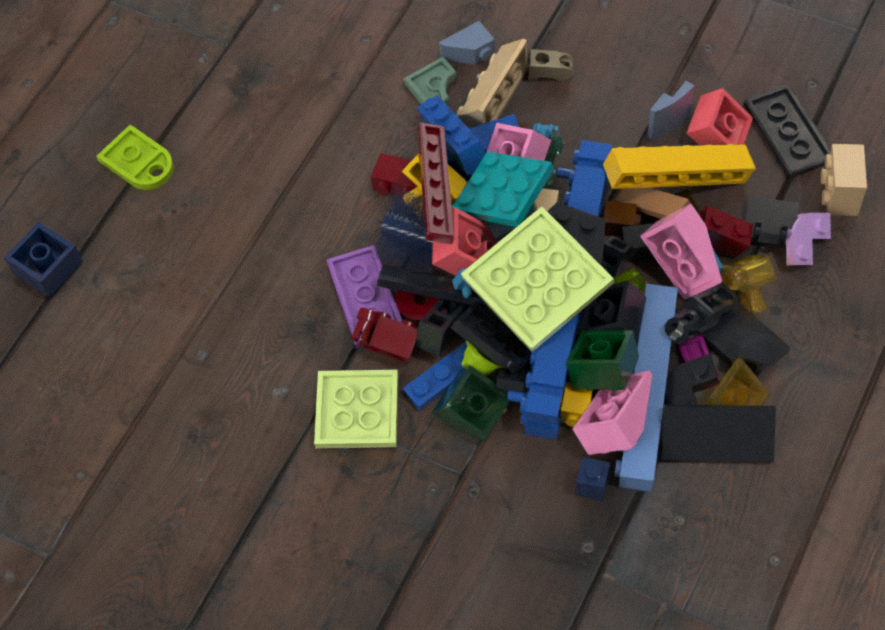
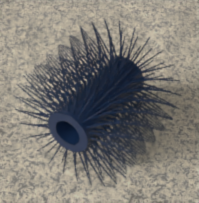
[372,187,452,273]

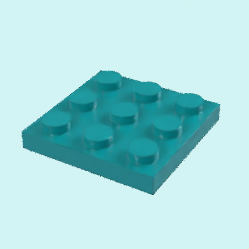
[452,151,554,227]

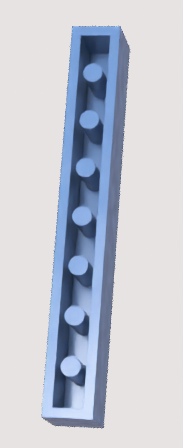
[615,284,678,492]

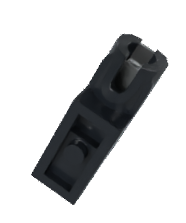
[665,283,742,344]

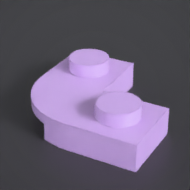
[786,213,831,265]

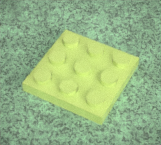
[314,370,398,448]

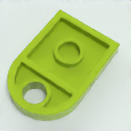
[96,125,174,190]

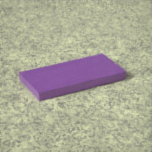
[326,245,402,348]

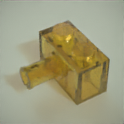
[722,254,777,313]

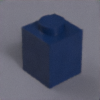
[576,457,610,501]

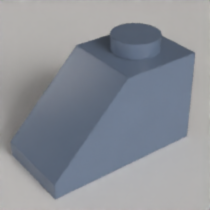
[439,21,495,65]

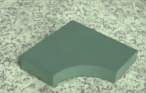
[404,57,457,105]

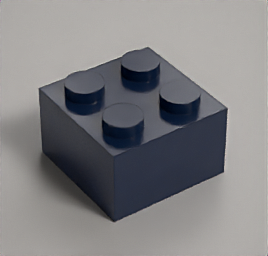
[4,222,83,298]

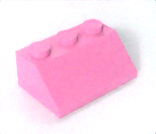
[486,123,551,161]

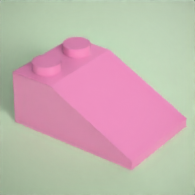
[640,204,722,300]
[573,370,652,455]

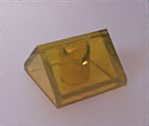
[707,358,770,406]

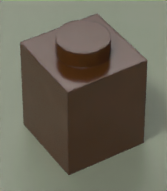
[604,200,641,237]

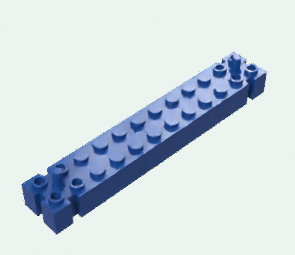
[508,140,612,440]

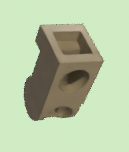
[527,49,573,81]

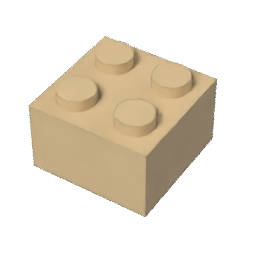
[821,144,867,216]

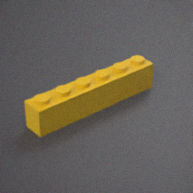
[603,144,756,189]

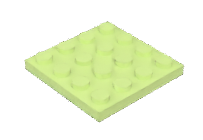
[461,207,614,352]

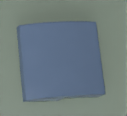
[647,81,694,141]

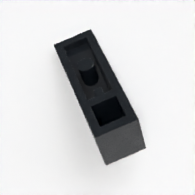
[415,299,471,356]

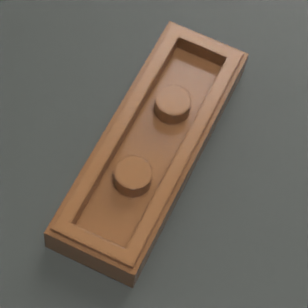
[614,188,690,219]

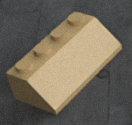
[456,39,528,129]

